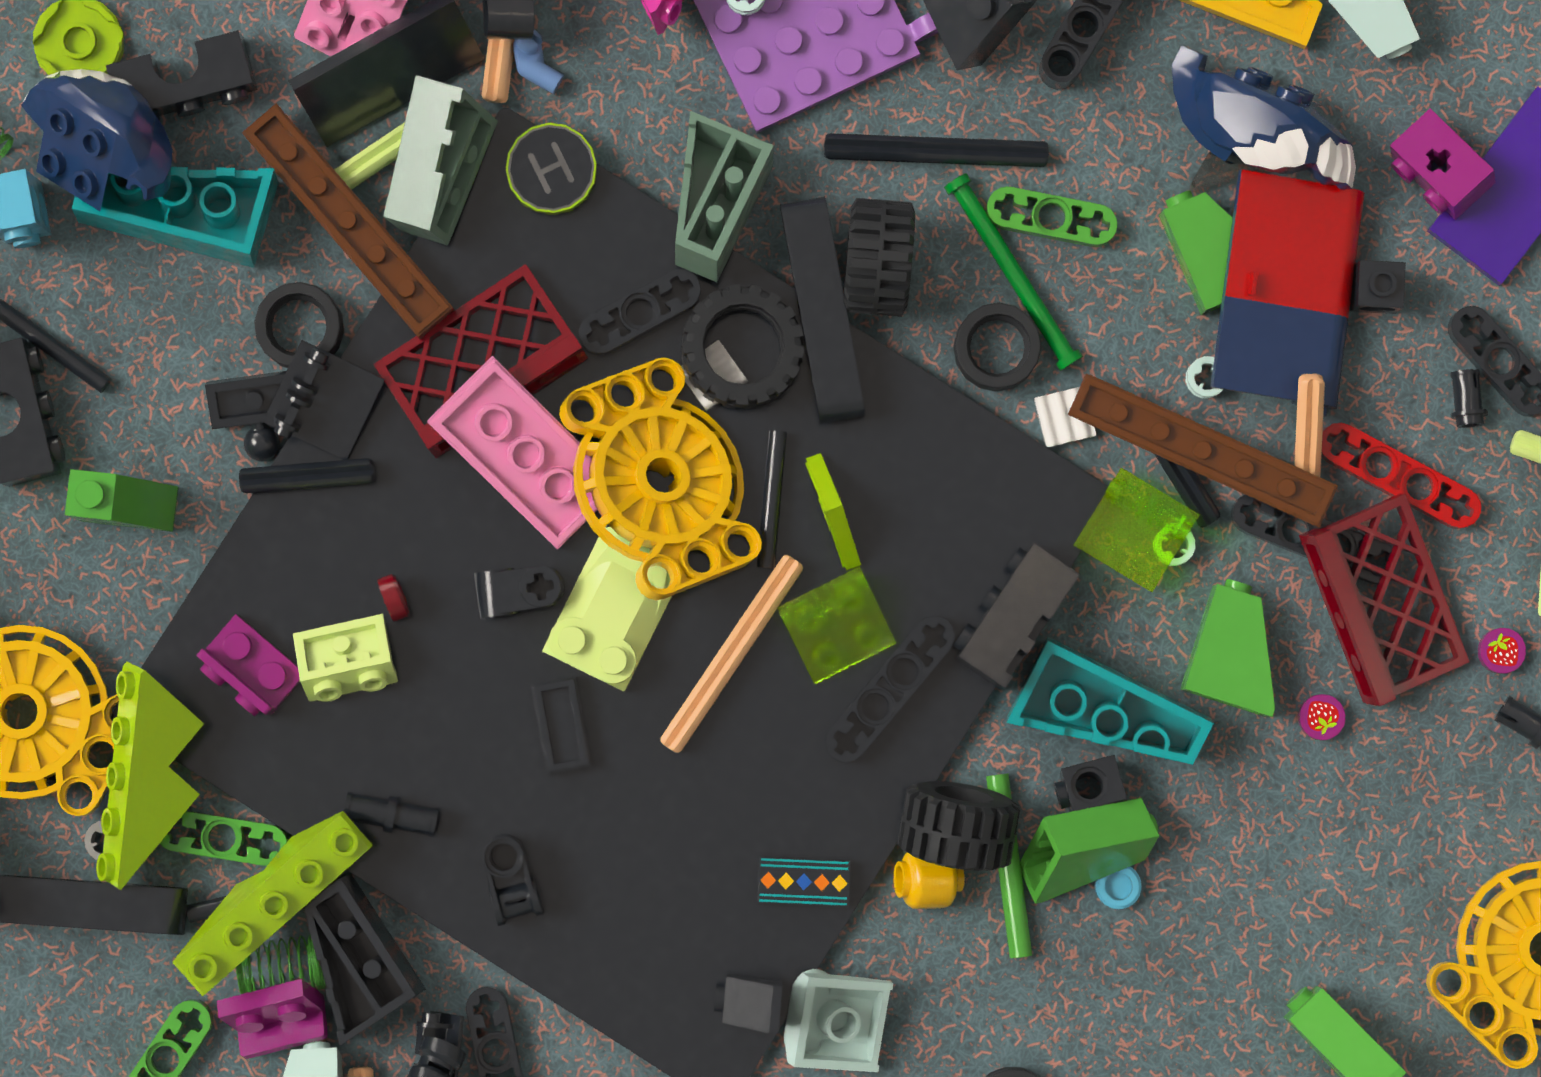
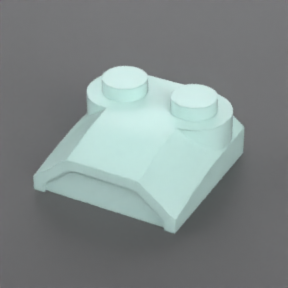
[784,969,893,1072]

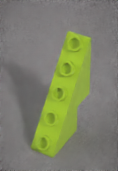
[96,661,204,890]
[172,811,372,996]

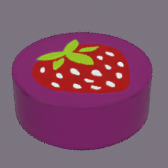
[1478,628,1526,674]
[1298,694,1345,740]

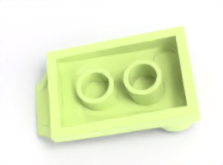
[542,527,672,692]

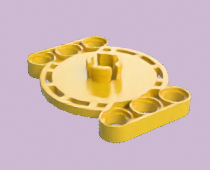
[559,357,762,600]
[0,625,119,817]
[1426,861,1541,1069]

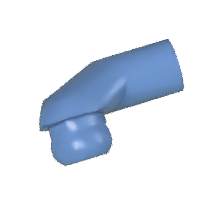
[513,30,564,94]

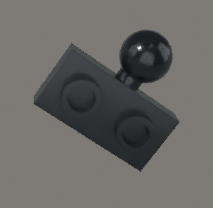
[205,371,286,462]

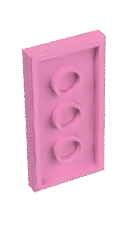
[427,356,597,550]

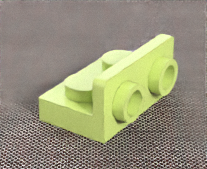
[293,614,398,702]

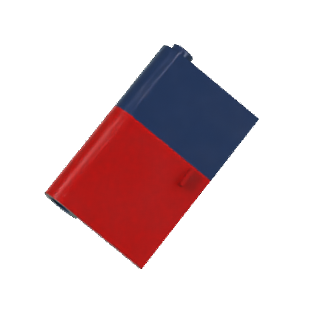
[1210,169,1365,417]

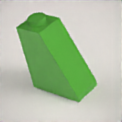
[1159,190,1233,315]
[65,469,179,532]
[1180,579,1275,717]
[1020,798,1159,904]
[1283,986,1406,1077]

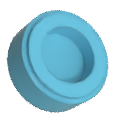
[1095,867,1142,909]

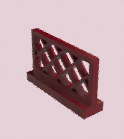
[373,264,588,459]
[1299,493,1470,706]

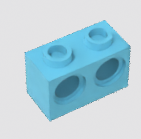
[0,169,52,248]

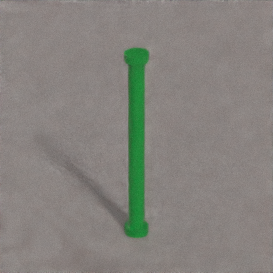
[944,173,1083,371]

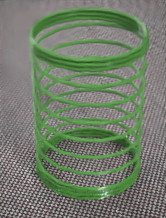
[236,934,326,994]

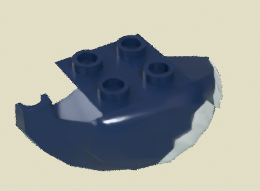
[1172,45,1356,190]
[21,69,173,211]

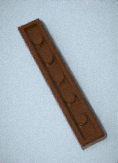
[242,103,454,339]
[1067,373,1338,527]

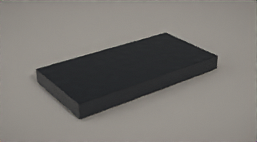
[288,0,485,147]

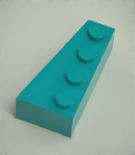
[71,167,278,268]
[1006,636,1214,765]

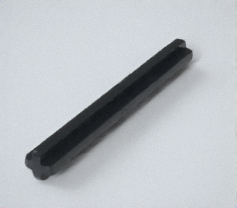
[824,133,1049,167]

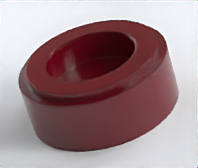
[377,574,410,622]

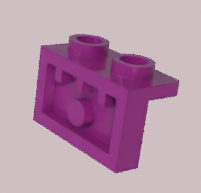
[196,614,300,717]
[217,978,328,1059]

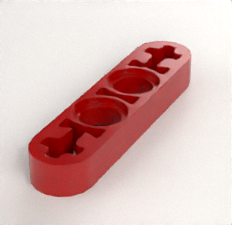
[1321,423,1481,529]

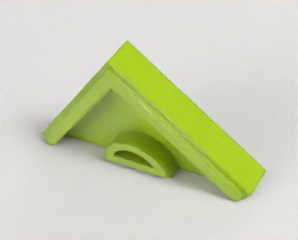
[805,453,861,571]

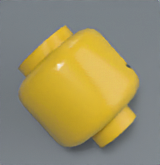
[893,853,965,909]

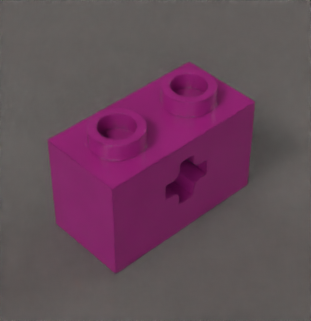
[1390,108,1495,220]

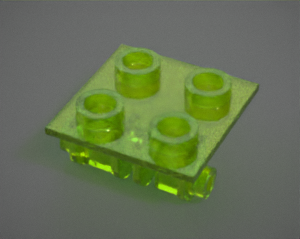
[1074,467,1200,592]
[777,566,896,684]

